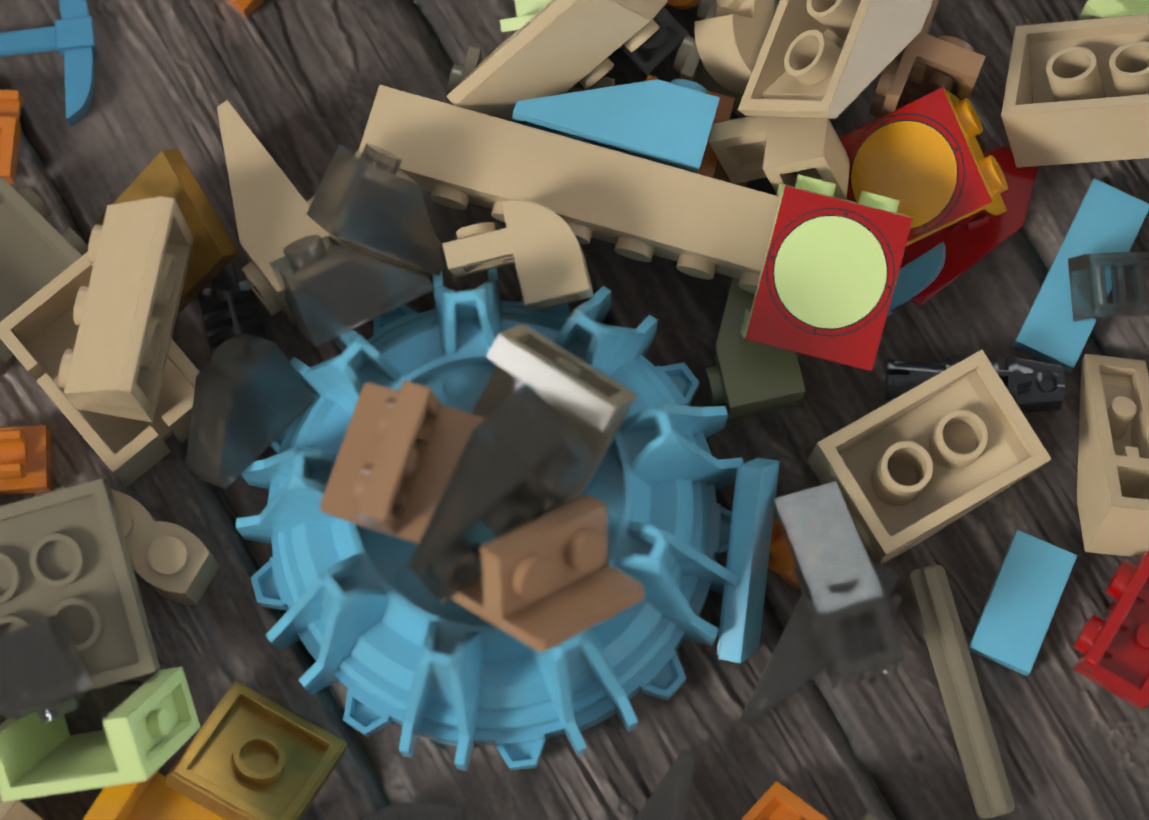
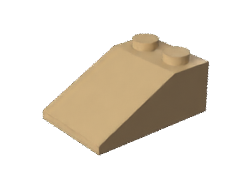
[737,0,933,119]
[217,100,353,326]
[807,350,1051,569]

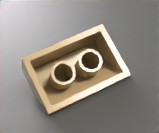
[446,0,668,122]
[1001,14,1149,168]
[59,196,194,423]

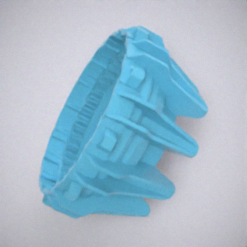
[236,268,744,771]

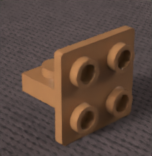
[869,0,986,118]
[320,380,494,553]
[450,494,644,652]

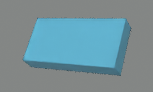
[968,530,1077,676]

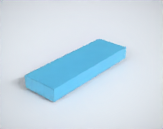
[1013,178,1149,373]
[717,458,780,663]

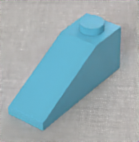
[512,79,720,174]

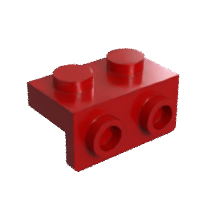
[1073,551,1149,710]

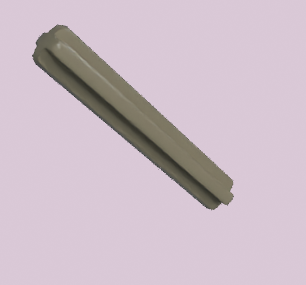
[908,565,1015,819]

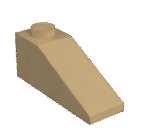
[1077,354,1149,558]

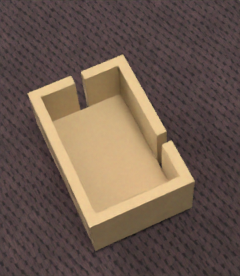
[0,252,225,488]

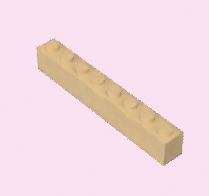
[357,85,781,294]

